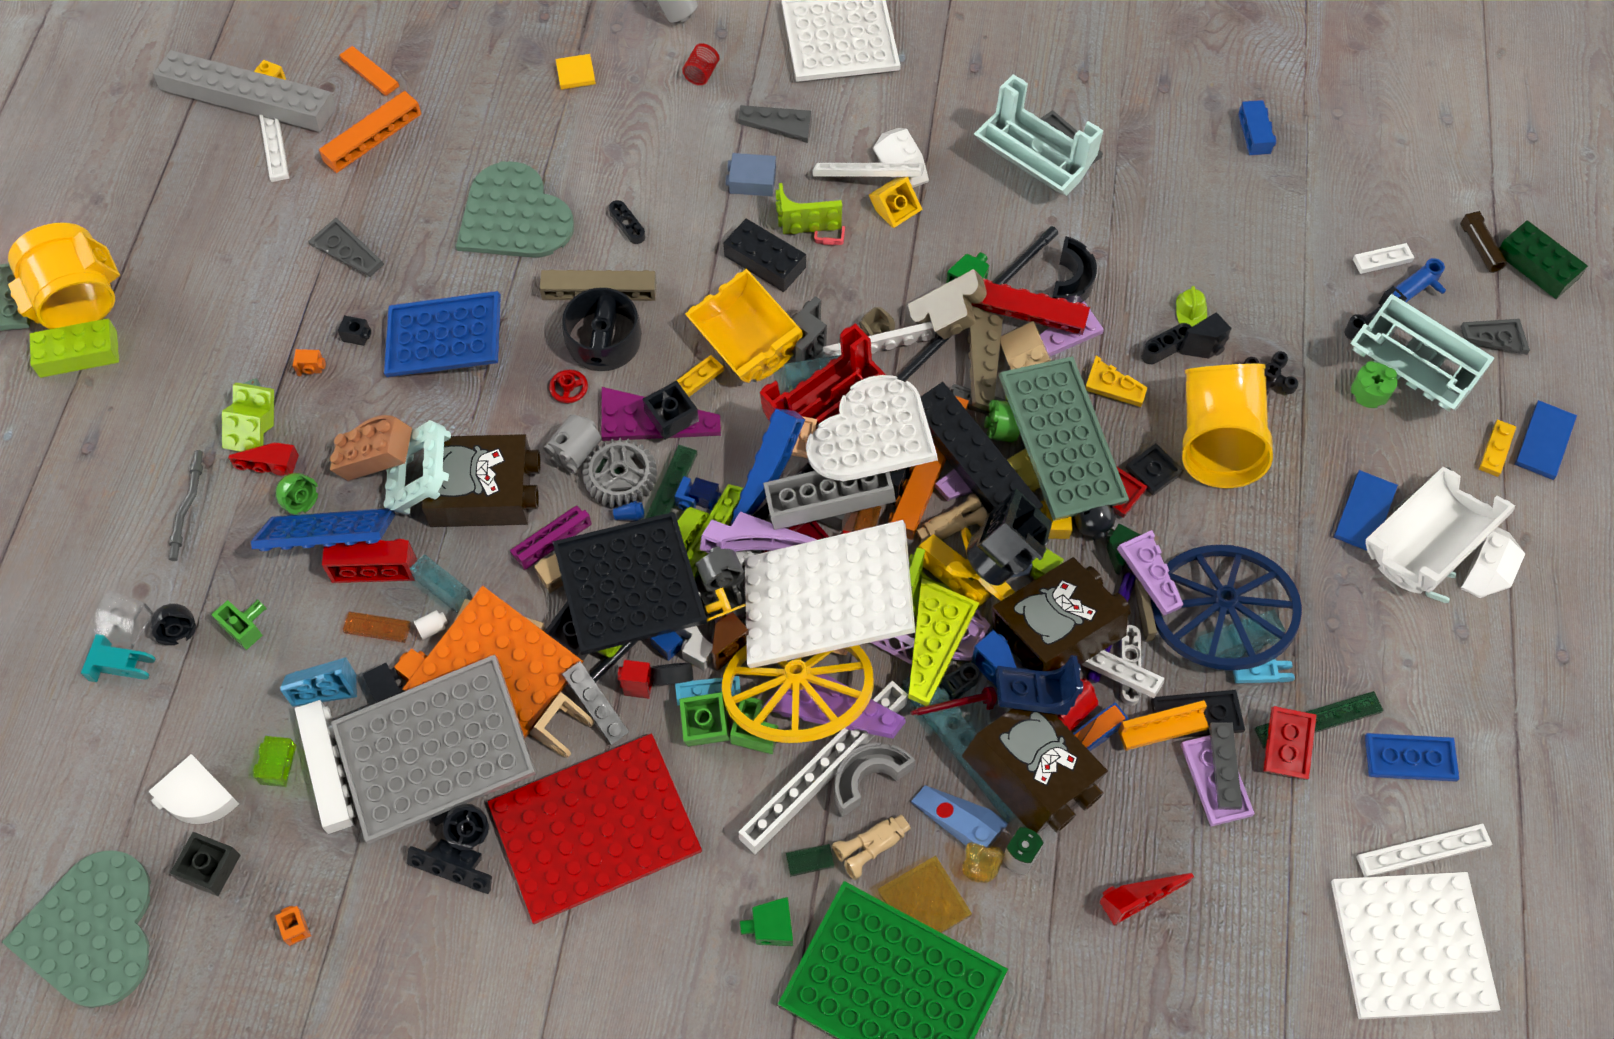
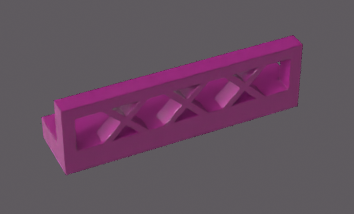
[510,505,592,570]

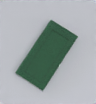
[786,844,834,877]

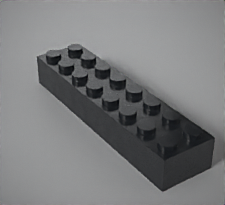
[920,382,1043,513]

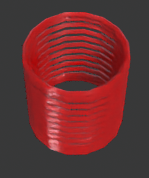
[682,43,720,85]

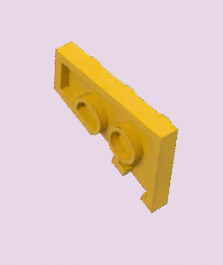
[1085,356,1148,407]

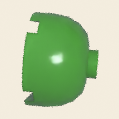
[275,473,318,515]

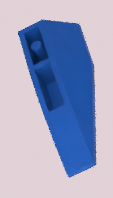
[731,409,805,523]

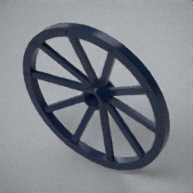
[1150,545,1302,670]

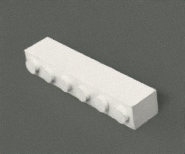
[295,700,356,834]

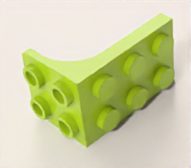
[775,183,842,234]
[909,547,952,617]

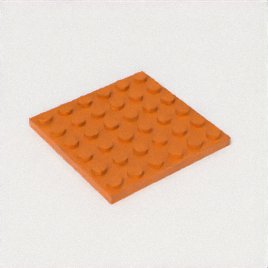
[403,585,584,738]

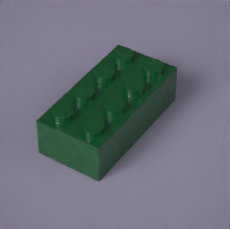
[1499,220,1588,299]

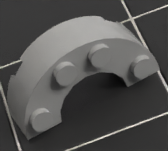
[835,742,915,817]

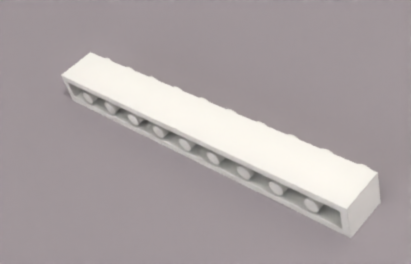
[739,681,908,854]

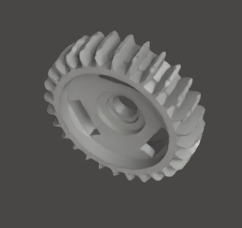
[582,438,657,508]

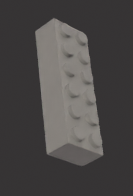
[763,471,896,530]

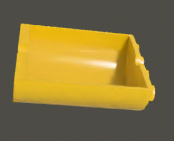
[685,269,803,383]

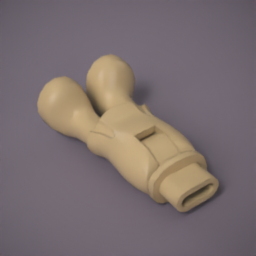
[916,494,988,543]
[832,815,911,880]

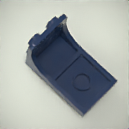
[995,655,1083,715]

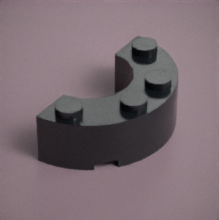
[1052,236,1097,303]

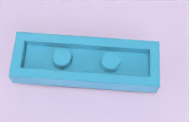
[675,676,741,706]

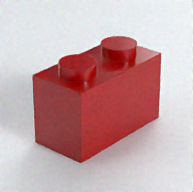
[618,660,653,699]

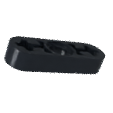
[609,200,645,244]

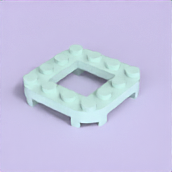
[384,420,451,515]

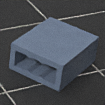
[726,153,776,196]

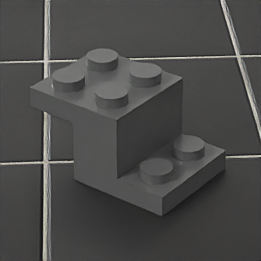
[791,296,827,371]

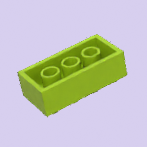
[30,318,119,378]

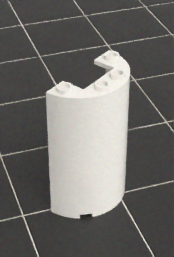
[1366,467,1515,594]

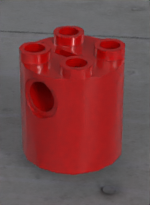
[1055,678,1098,731]

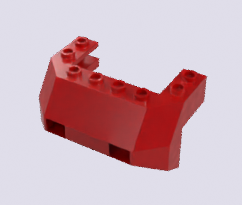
[759,323,886,429]

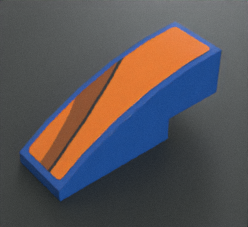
[1073,702,1129,751]

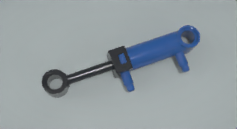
[1344,258,1446,340]

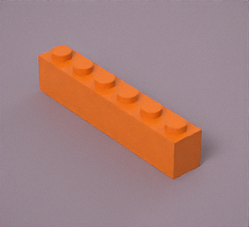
[318,91,421,173]

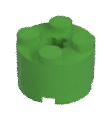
[1351,361,1397,408]
[984,400,1020,442]

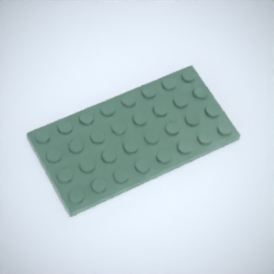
[999,356,1129,521]

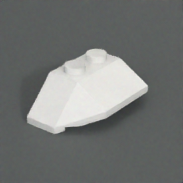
[873,128,929,188]
[1460,527,1525,598]

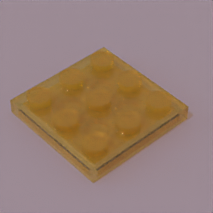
[878,855,972,933]

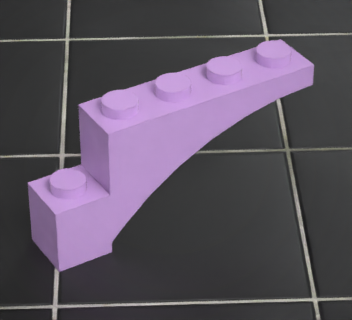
[700,512,817,553]

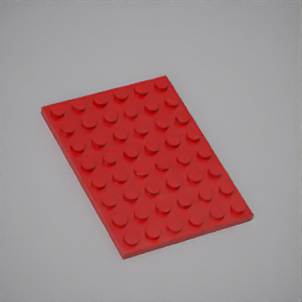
[487,733,702,924]

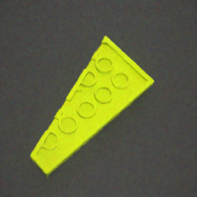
[908,578,979,706]

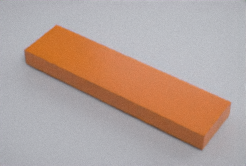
[339,46,399,96]

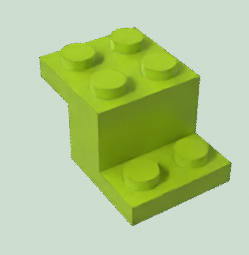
[222,382,274,452]

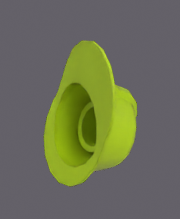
[1176,286,1207,327]

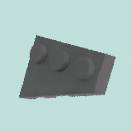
[1461,319,1530,355]

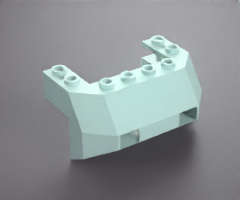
[974,74,1103,196]
[1350,294,1494,411]

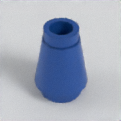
[613,501,644,521]

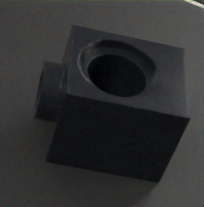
[338,315,371,346]

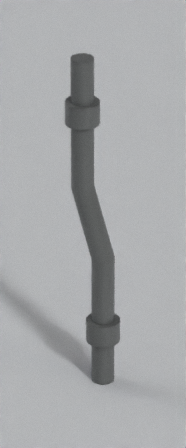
[169,450,203,561]

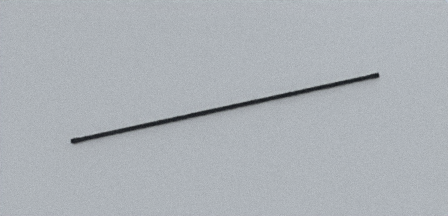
[590,226,1058,683]

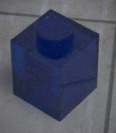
[689,477,722,510]

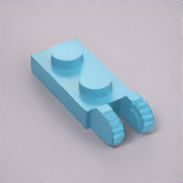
[1233,659,1295,683]

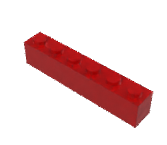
[971,279,1090,335]

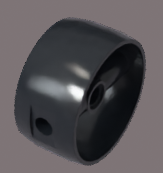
[562,287,642,371]

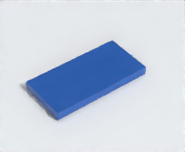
[1514,400,1577,480]
[1333,470,1398,551]
[1365,733,1460,782]

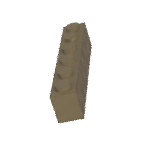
[540,269,657,301]

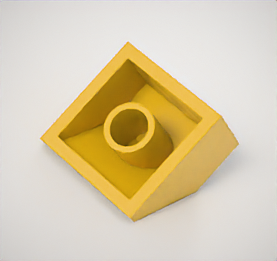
[869,177,922,228]

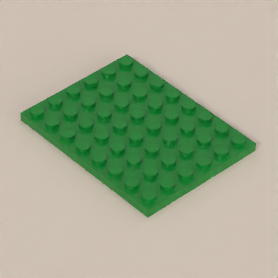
[778,881,1008,1039]

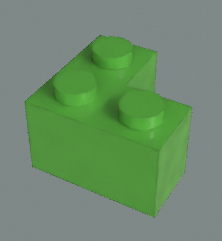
[730,697,778,754]

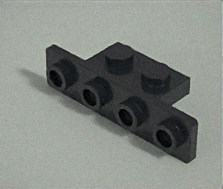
[407,839,492,894]

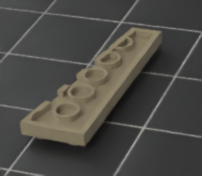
[967,306,1003,412]

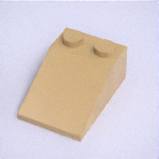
[1000,321,1052,370]

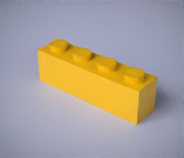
[918,534,992,608]

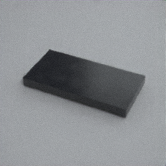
[1151,690,1245,739]

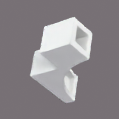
[675,592,713,671]

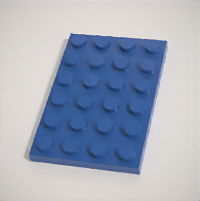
[384,291,501,377]
[251,508,395,551]

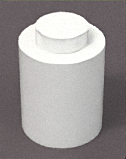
[414,610,448,640]

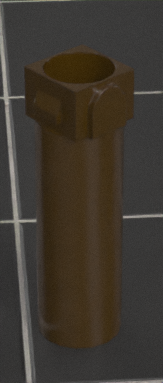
[1460,211,1507,273]

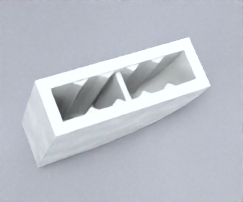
[149,754,239,824]

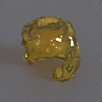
[962,842,1005,883]

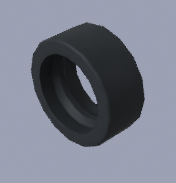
[651,663,693,685]

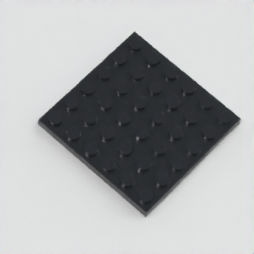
[552,512,707,655]

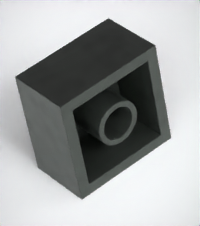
[170,832,241,896]

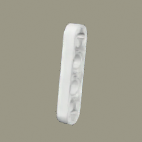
[1120,625,1142,706]

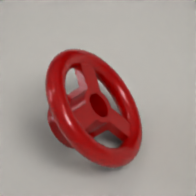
[549,369,588,403]

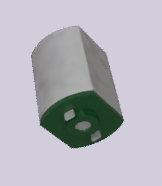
[1002,827,1044,875]

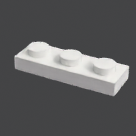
[1353,243,1414,274]

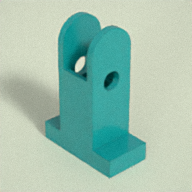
[81,634,156,682]

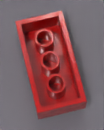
[322,539,417,583]

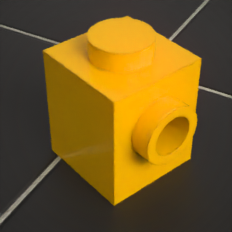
[254,60,286,80]

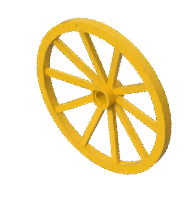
[722,644,874,743]

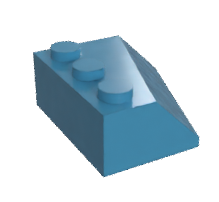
[280,657,357,707]

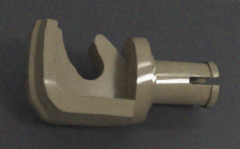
[859,307,895,336]

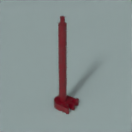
[910,686,997,716]

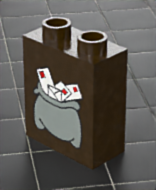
[422,434,541,527]
[992,557,1131,671]
[962,708,1108,834]

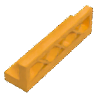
[1118,700,1209,751]

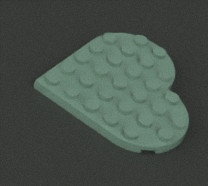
[456,161,574,258]
[2,850,151,1008]

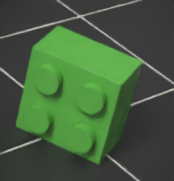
[679,692,731,747]

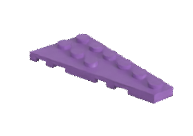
[762,667,906,739]

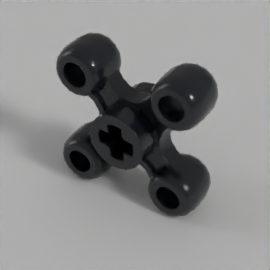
[1243,351,1299,395]

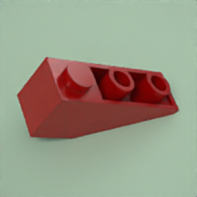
[228,442,299,476]

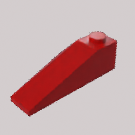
[1100,873,1194,926]

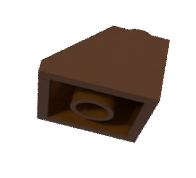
[712,612,749,671]

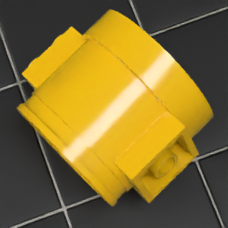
[8,223,120,329]

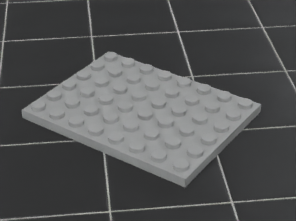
[331,655,536,844]

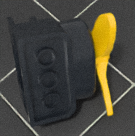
[946,489,1052,601]

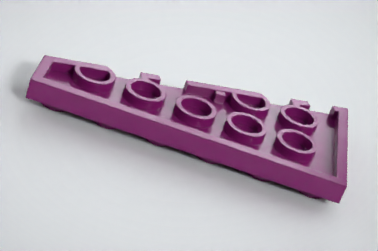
[601,387,721,441]

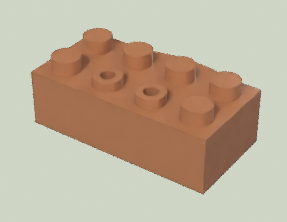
[330,415,412,481]

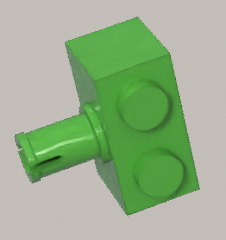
[211,599,267,650]

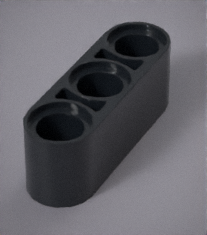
[1141,323,1192,365]

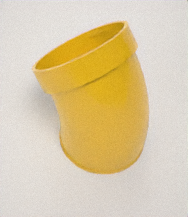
[1182,364,1273,488]

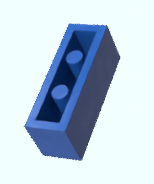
[1238,100,1276,155]

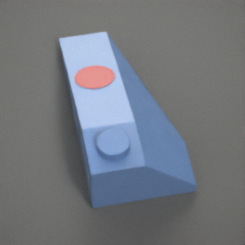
[911,785,1009,858]

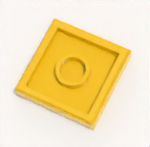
[555,54,596,90]

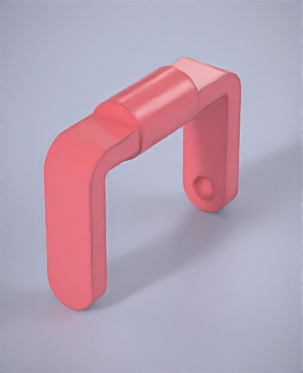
[814,226,845,245]

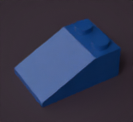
[971,630,1016,688]

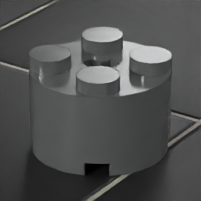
[695,546,744,594]

